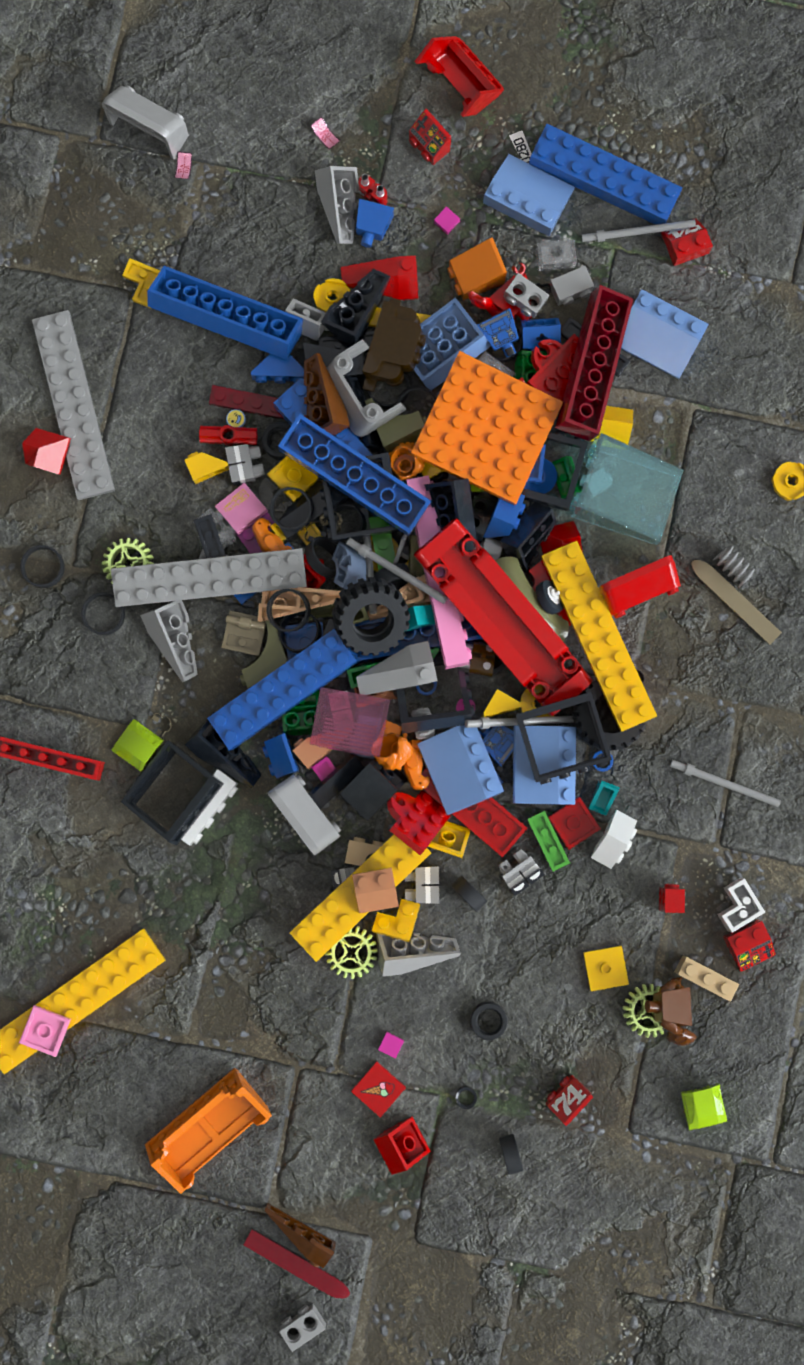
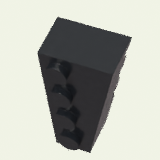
[424,479,477,551]

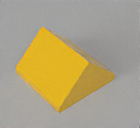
[590,406,633,447]
[482,689,522,717]
[428,821,470,858]

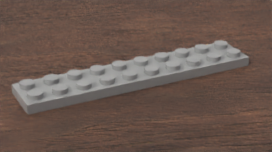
[32,310,115,500]
[111,548,307,607]

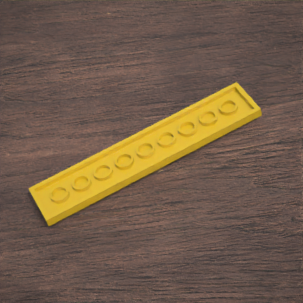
[541,541,657,732]
[0,929,166,1074]

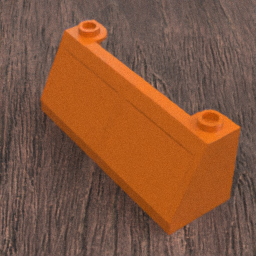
[145,1068,272,1194]

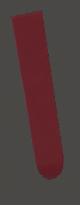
[243,1229,350,1299]

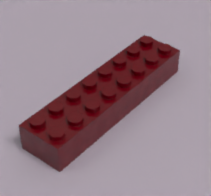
[555,285,634,442]

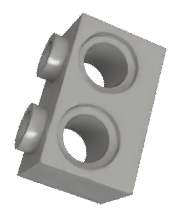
[503,273,549,318]
[279,1304,326,1352]

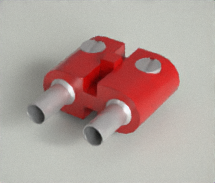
[358,174,387,205]

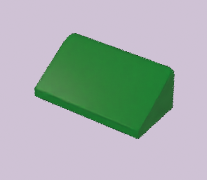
[551,456,583,499]

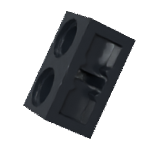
[472,495,496,542]

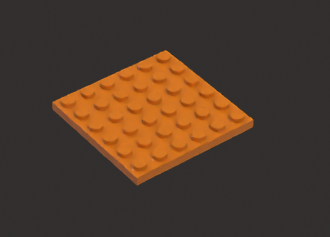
[410,351,563,505]

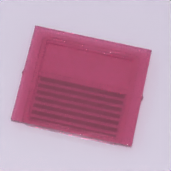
[310,687,390,757]

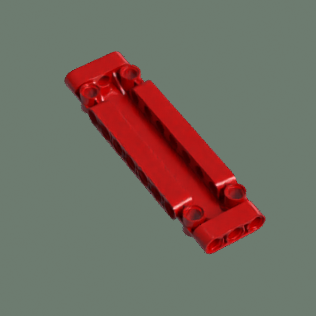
[413,518,593,716]

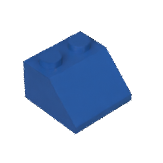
[483,494,526,538]
[262,733,299,779]

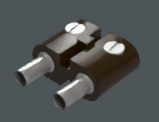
[460,641,496,677]

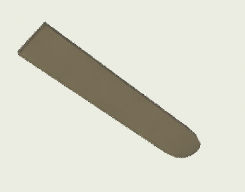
[691,560,782,645]

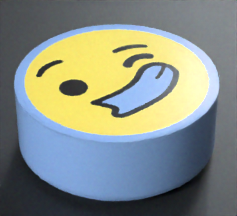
[226,409,246,427]

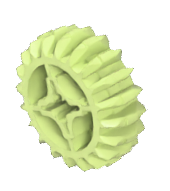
[102,538,154,584]
[325,926,378,979]
[623,984,664,1038]

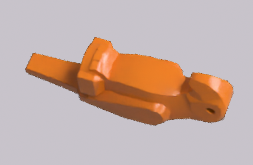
[252,518,292,552]
[402,733,429,790]

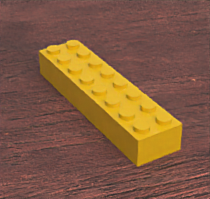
[290,834,431,962]

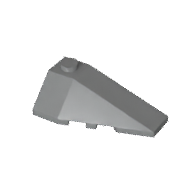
[315,166,359,244]
[140,600,198,682]
[356,641,437,696]
[376,932,461,976]

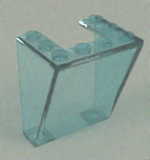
[570,433,684,545]

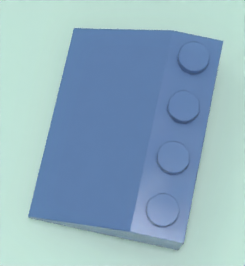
[483,154,575,236]
[621,289,709,379]
[414,298,491,391]
[417,725,504,815]
[513,726,576,805]

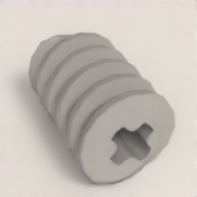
[713,545,755,588]

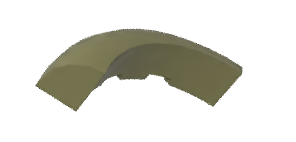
[495,557,569,642]

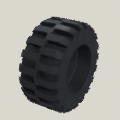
[332,577,410,656]
[572,680,646,751]

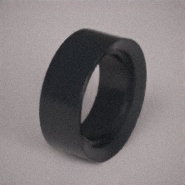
[455,1086,477,1109]

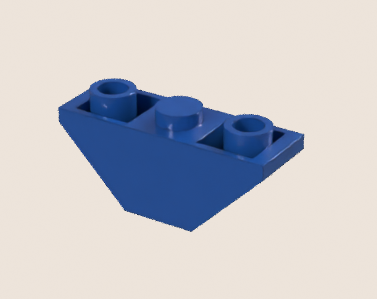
[251,354,304,384]

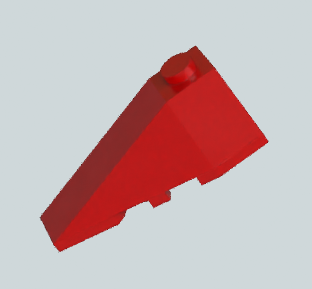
[341,255,418,300]

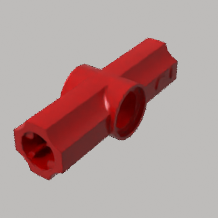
[199,425,258,446]

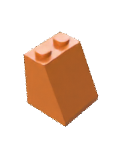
[447,237,507,300]

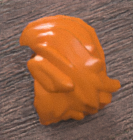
[389,442,425,482]
[371,733,413,771]

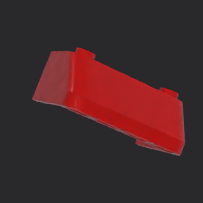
[415,36,504,117]
[599,555,681,619]

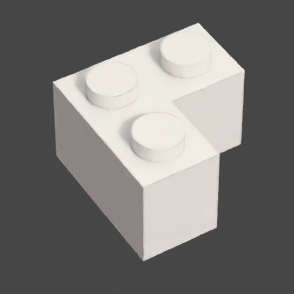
[591,810,637,869]
[717,878,765,933]

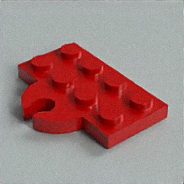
[526,334,579,401]
[387,790,452,855]

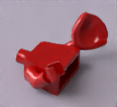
[468,262,532,320]

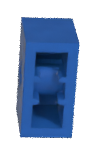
[521,318,561,350]

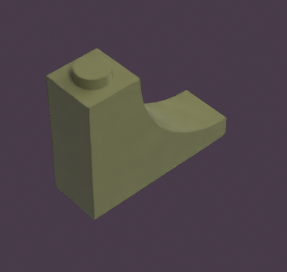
[365,398,427,453]
[240,620,288,689]

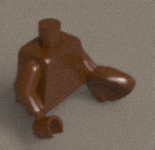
[645,977,697,1046]

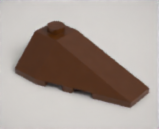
[304,353,350,435]
[265,1203,336,1268]

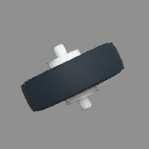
[536,580,564,615]

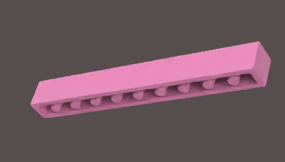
[405,475,472,669]

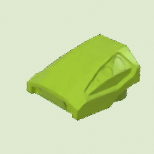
[112,719,164,772]
[681,1083,727,1130]

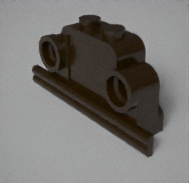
[362,298,426,392]

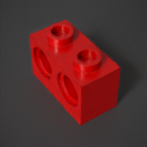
[659,884,685,913]

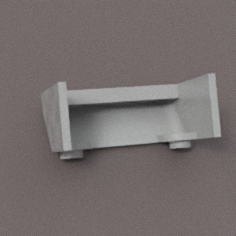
[102,85,189,160]
[327,339,407,437]
[267,774,341,856]

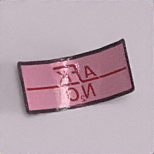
[311,116,341,149]
[174,151,192,179]

